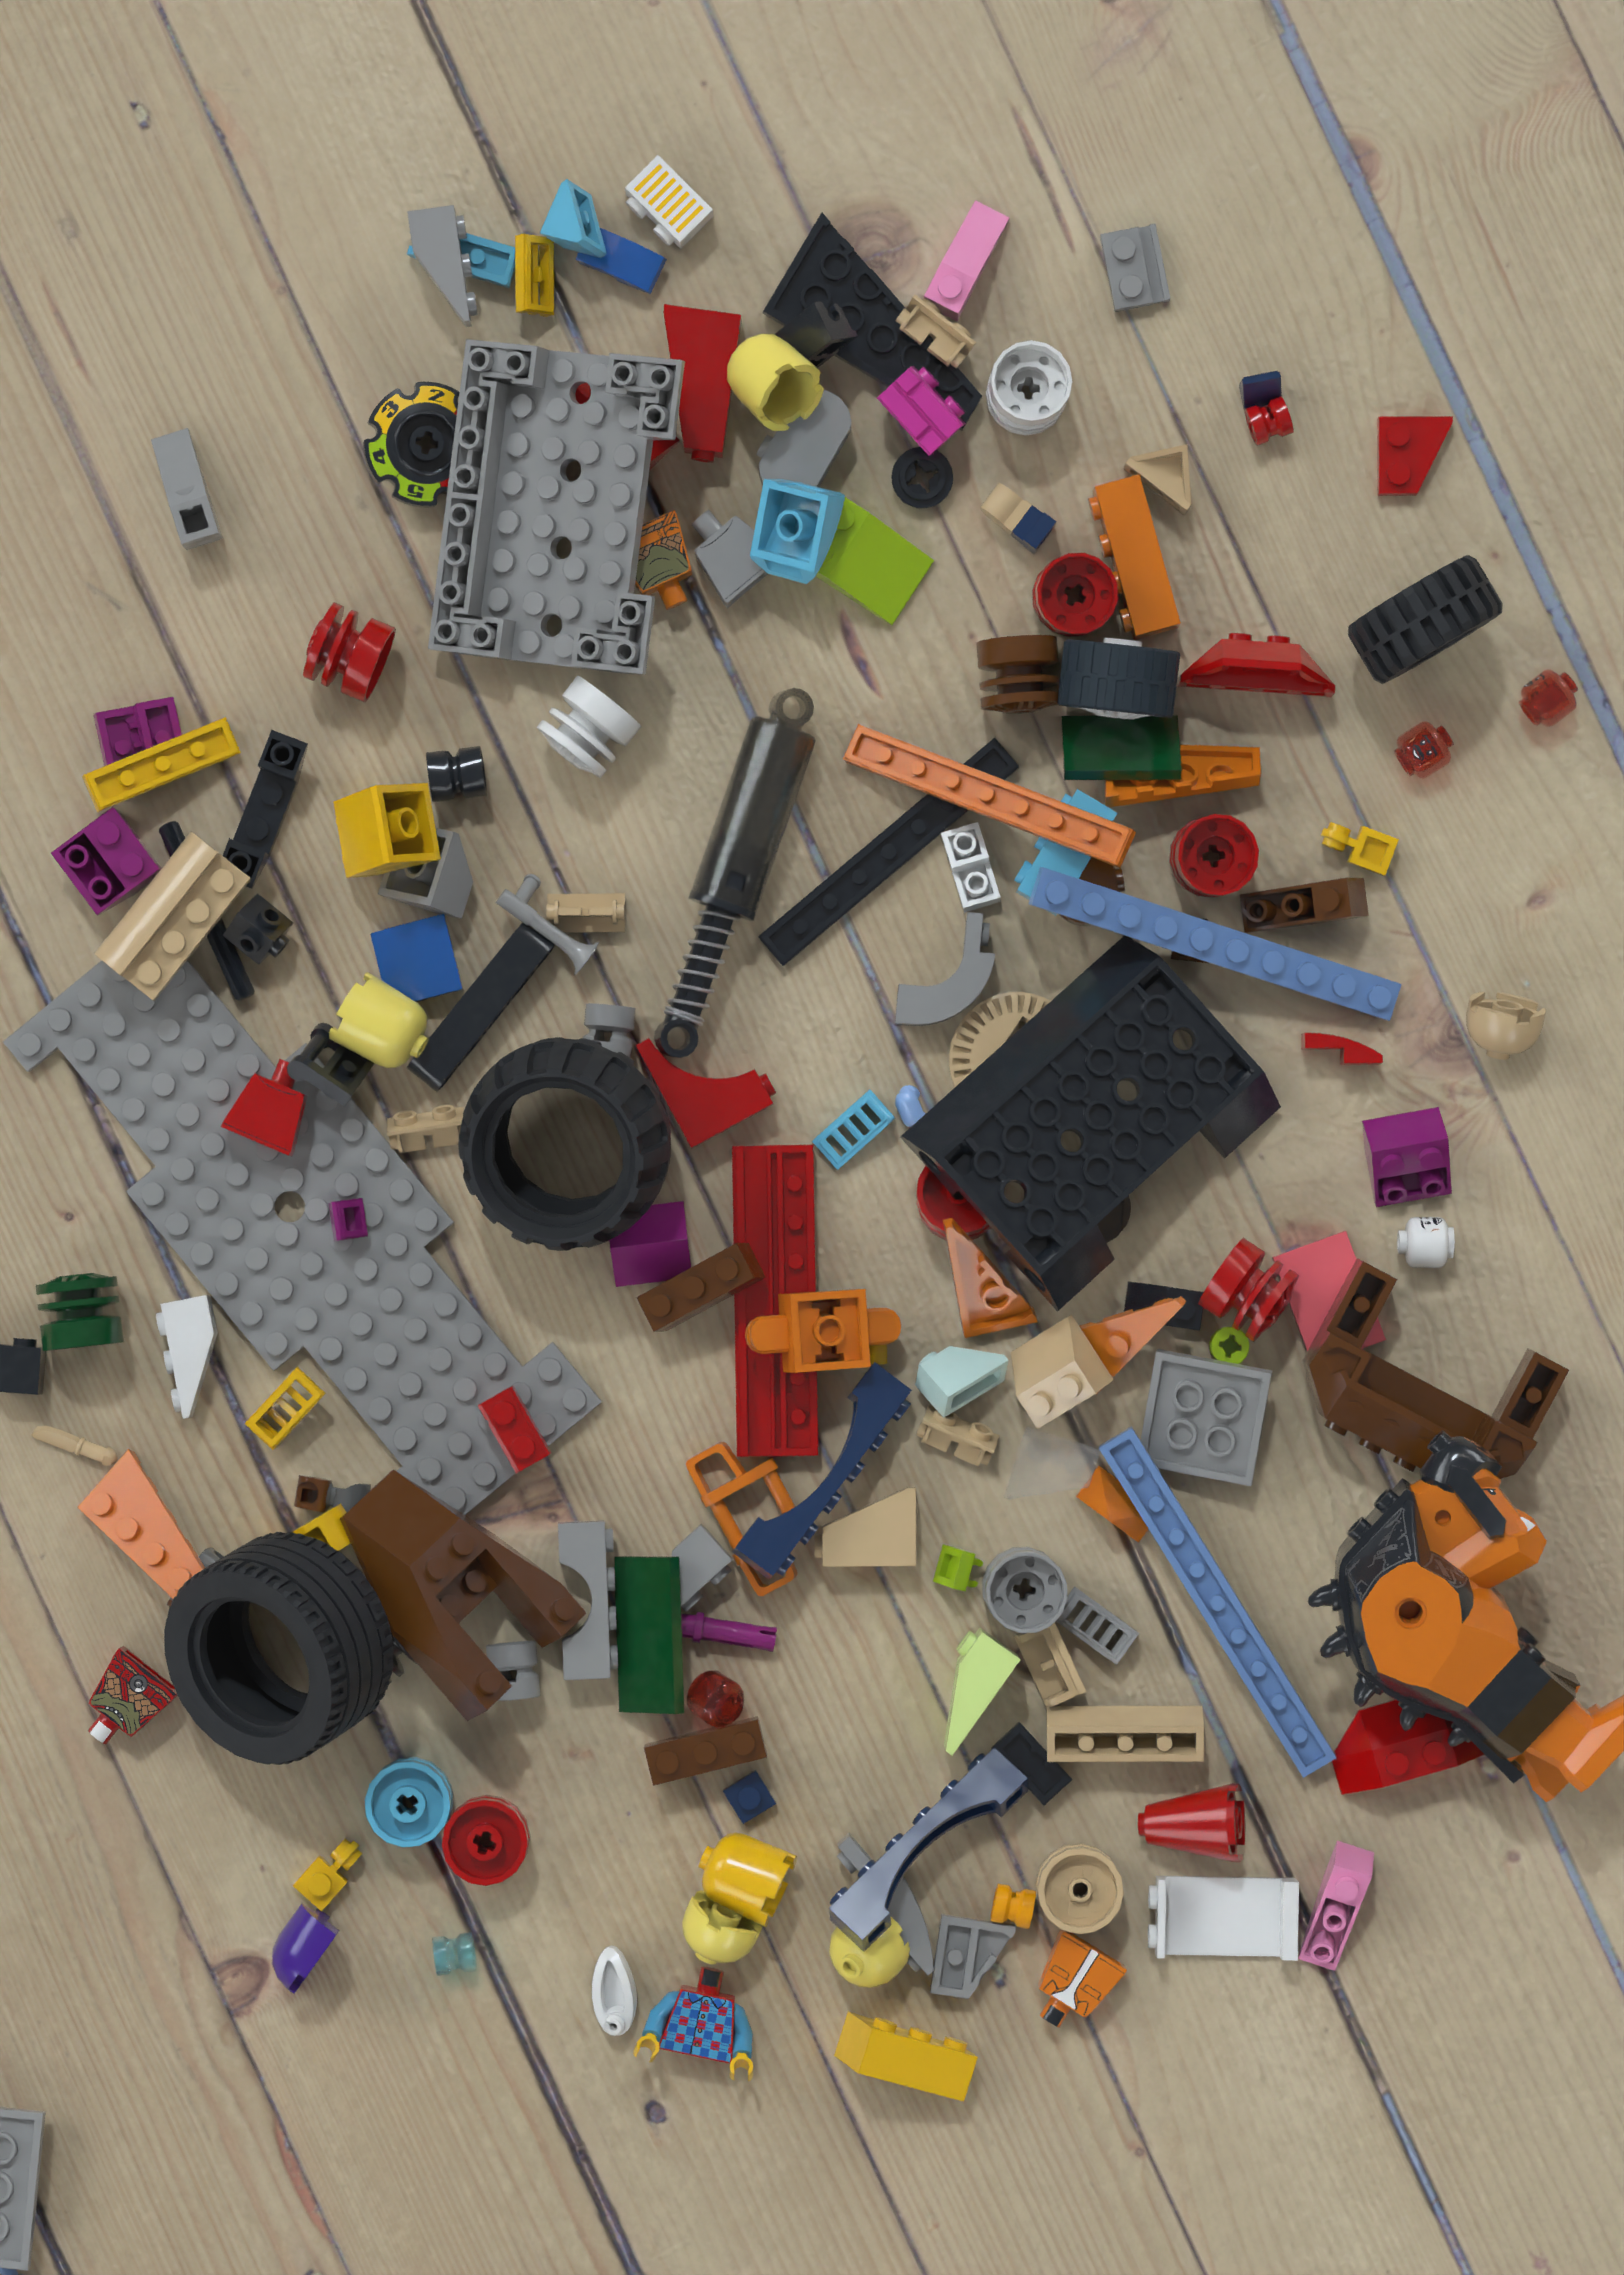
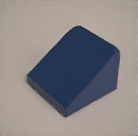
[1239,371,1282,410]

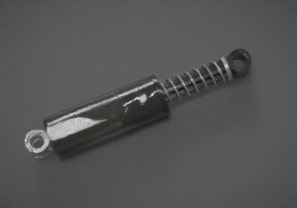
[654,688,816,1058]

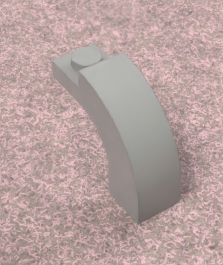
[895,912,995,1026]

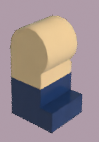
[980,483,1057,554]

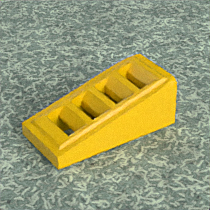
[245,1367,326,1450]

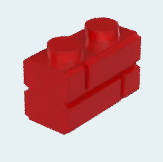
[477,1385,552,1474]

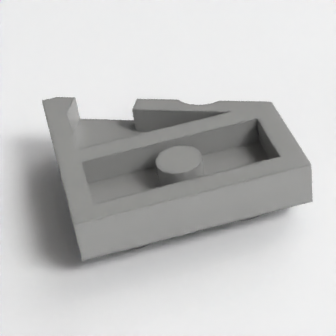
[930,1914,1016,1999]

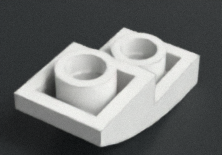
[941,822,1001,913]

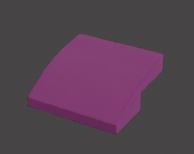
[93,697,182,766]

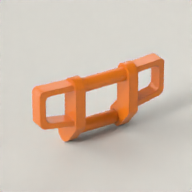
[686,1442,798,1596]

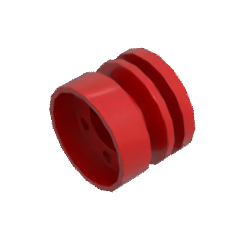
[1032,553,1118,637]
[303,602,396,703]
[1169,814,1259,898]
[1198,1237,1299,1342]

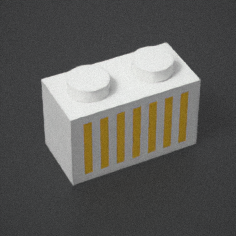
[625,155,713,249]

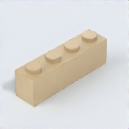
[1046,1706,1204,1762]

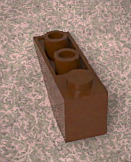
[1240,878,1369,933]

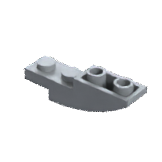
[837,1833,934,1975]

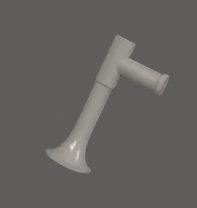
[496,874,599,975]

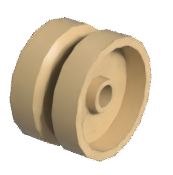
[1035,1842,1124,1934]

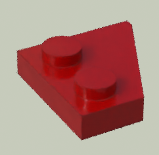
[1377,416,1453,496]

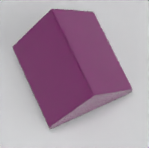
[328,1198,368,1242]

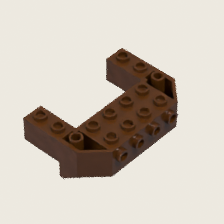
[1303,1258,1569,1479]

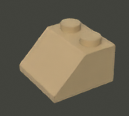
[1011,1314,1114,1429]

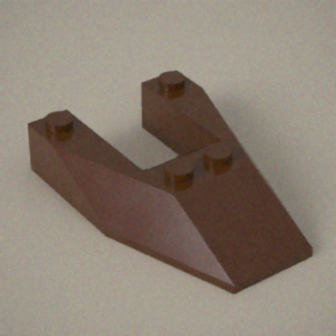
[340,1469,586,1721]

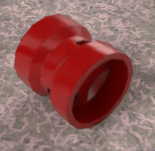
[1244,396,1294,446]

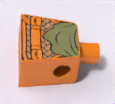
[635,510,692,610]

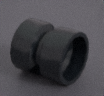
[426,746,487,802]

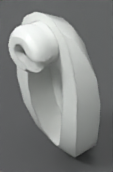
[592,1945,637,2036]

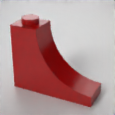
[636,1038,776,1149]

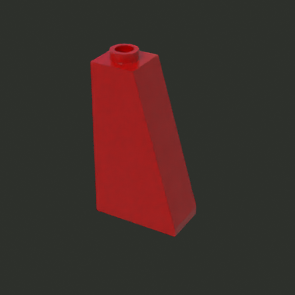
[663,304,742,463]

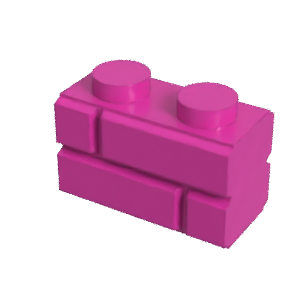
[877,366,966,456]

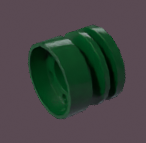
[36,1273,124,1351]

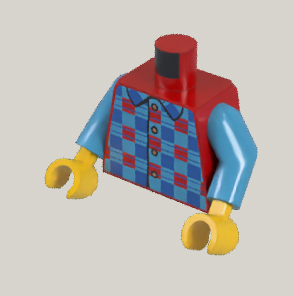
[633,1967,753,2081]

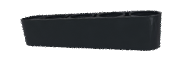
[407,922,555,1092]

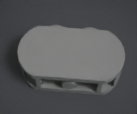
[756,390,851,487]

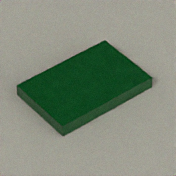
[1061,715,1182,780]

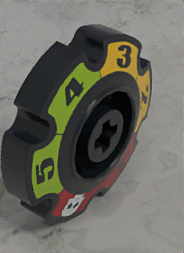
[363,382,460,508]

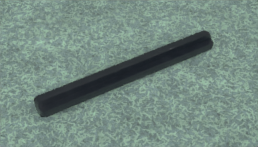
[159,821,255,1001]

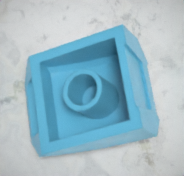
[750,479,845,584]

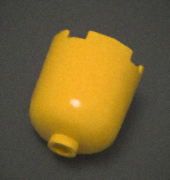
[698,1833,797,1927]

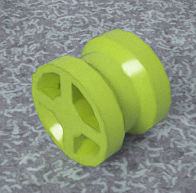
[1209,1327,1249,1364]

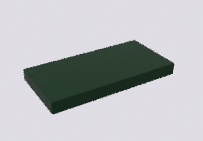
[614,1556,684,1714]

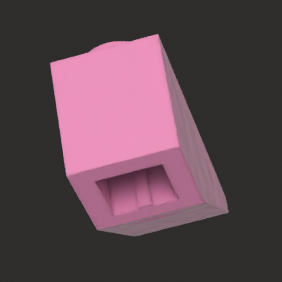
[1298,1841,1374,1971]

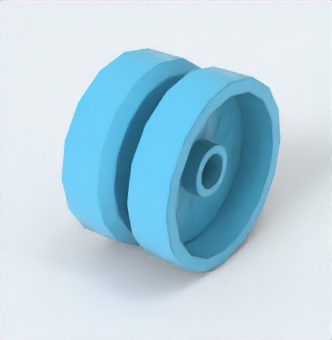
[365,1757,454,1847]

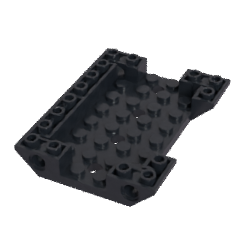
[900,935,1281,1312]

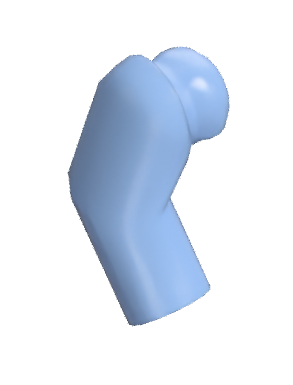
[895,1085,926,1127]

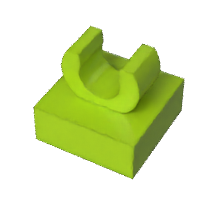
[933,1544,983,1592]

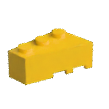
[834,2011,978,2102]

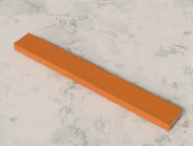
[843,724,1136,868]

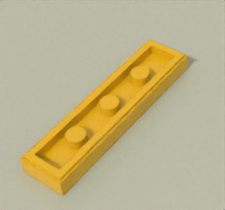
[82,717,241,812]

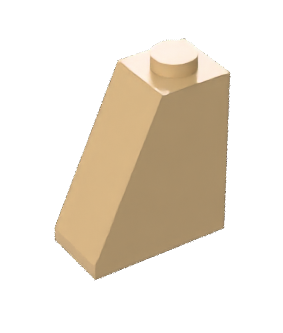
[815,1487,916,1567]

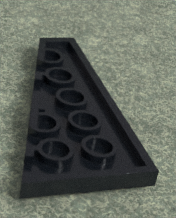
[763,212,982,431]

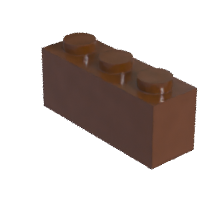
[636,1243,766,1332]
[644,1716,767,1786]

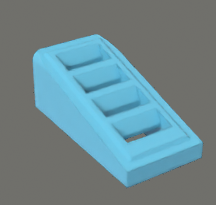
[812,1089,895,1170]

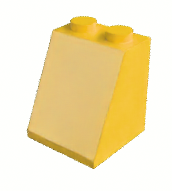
[333,783,441,878]

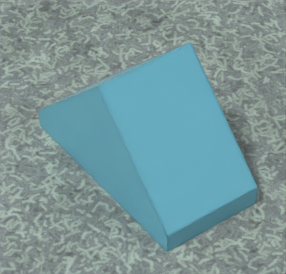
[540,179,607,258]

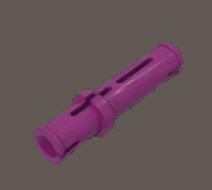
[681,1612,777,1652]

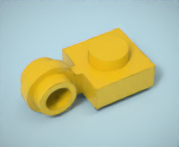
[1321,822,1399,876]
[293,1838,363,1912]

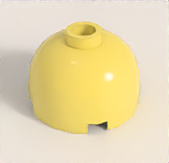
[682,1890,763,1964]
[829,1917,910,1988]

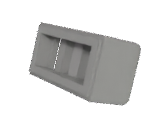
[1056,1586,1139,1665]

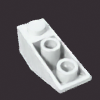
[156,1295,218,1419]

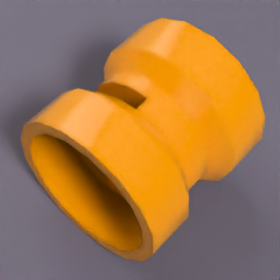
[990,1883,1036,1929]

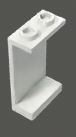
[1148,1876,1299,1961]

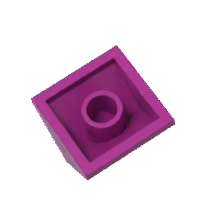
[609,1201,692,1287]

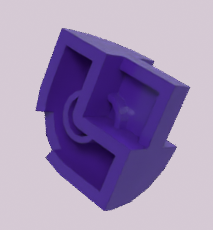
[272,1903,340,1994]

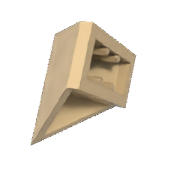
[1123,444,1192,515]

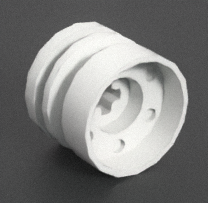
[985,340,1072,436]
[537,675,641,778]

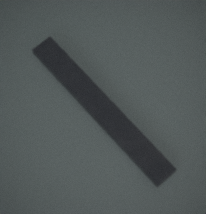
[758,738,1019,966]

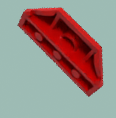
[1177,633,1336,697]
[1332,1699,1485,1795]

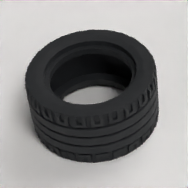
[164,1532,393,1765]

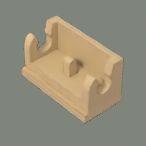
[1014,1622,1086,1707]

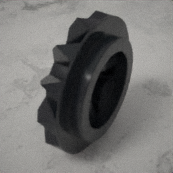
[891,447,953,509]

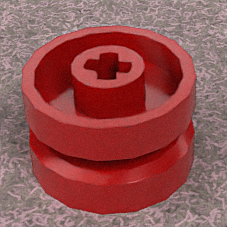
[916,1165,992,1241]
[442,1795,530,1886]

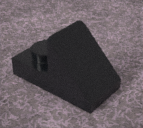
[1123,1281,1204,1330]

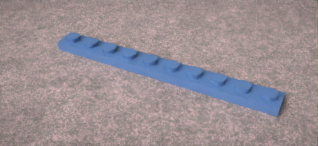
[1028,867,1402,1021]
[1099,1426,1337,1778]

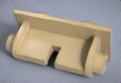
[895,295,976,369]
[546,893,625,933]
[387,1105,464,1153]
[916,1405,1000,1466]

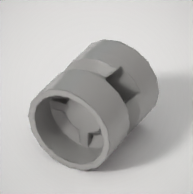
[583,1003,636,1058]
[486,1641,541,1701]

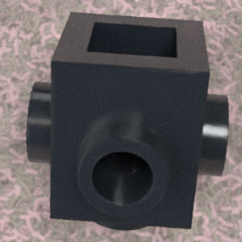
[223,893,293,965]

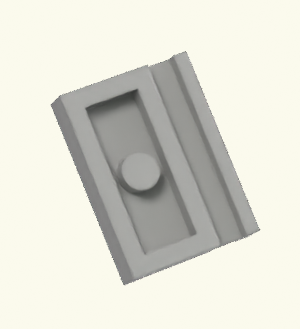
[1100,224,1170,312]

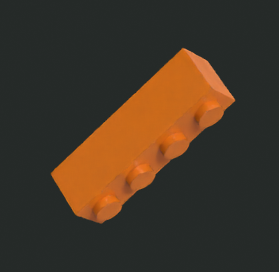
[1088,474,1181,640]

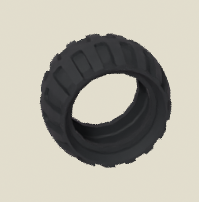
[458,1037,671,1251]

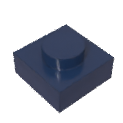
[723,1770,776,1824]

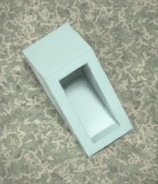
[915,1346,1009,1418]

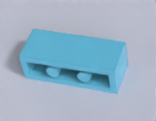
[1014,789,1117,916]

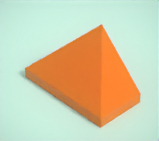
[1076,1465,1148,1543]

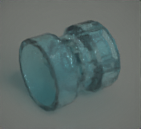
[432,1932,477,1976]

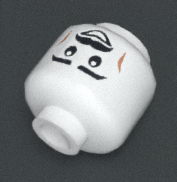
[1397,1217,1455,1268]

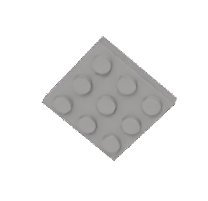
[1141,1349,1272,1486]

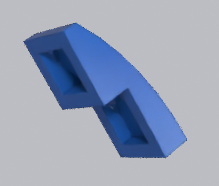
[576,228,667,294]

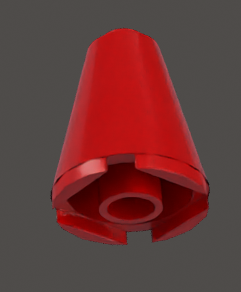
[1138,1783,1246,1862]

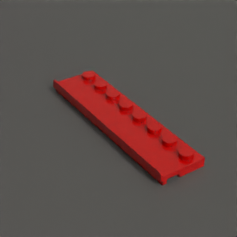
[732,1145,818,1457]

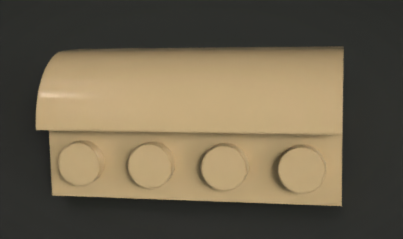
[94,831,251,1001]

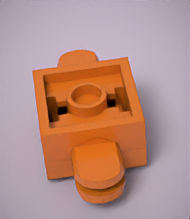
[745,1289,901,1373]

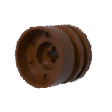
[976,635,1060,714]

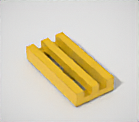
[515,234,554,317]

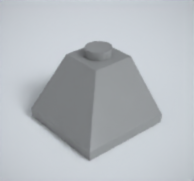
[378,828,473,919]

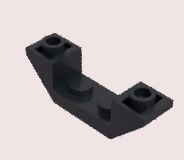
[223,729,308,889]

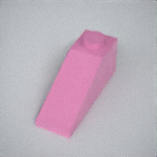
[924,200,1009,321]

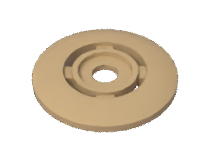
[949,992,1051,1087]

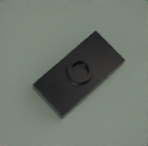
[991,1721,1073,1806]

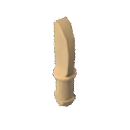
[31,1426,117,1466]

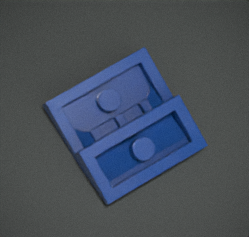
[370,914,463,1002]

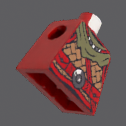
[88,1646,178,1744]

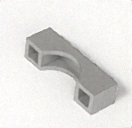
[558,1520,618,1680]

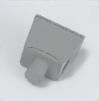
[692,510,768,608]

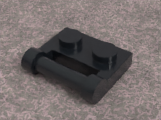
[287,1023,375,1106]

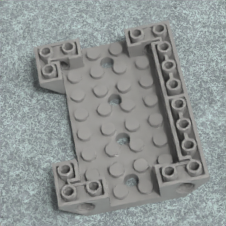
[428,339,685,675]

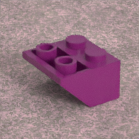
[51,807,161,916]
[1362,1107,1452,1207]

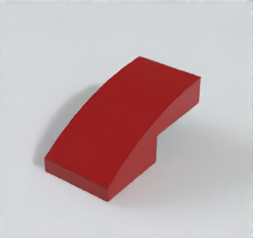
[1301,1033,1383,1065]

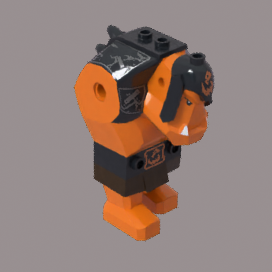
[1308,1430,1624,1802]

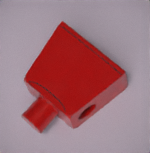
[221,1059,308,1157]

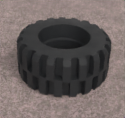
[1348,555,1503,684]

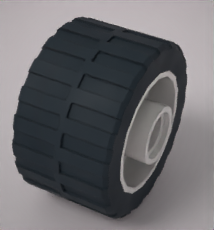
[1057,638,1180,720]

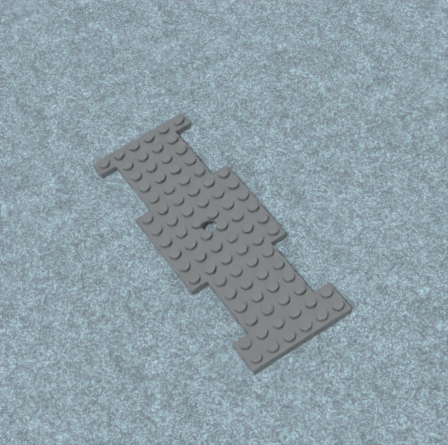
[3,960,602,1515]

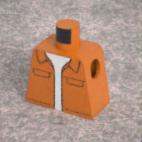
[1038,1929,1127,2028]

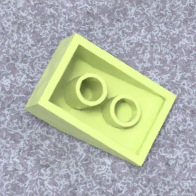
[944,1628,1021,1756]

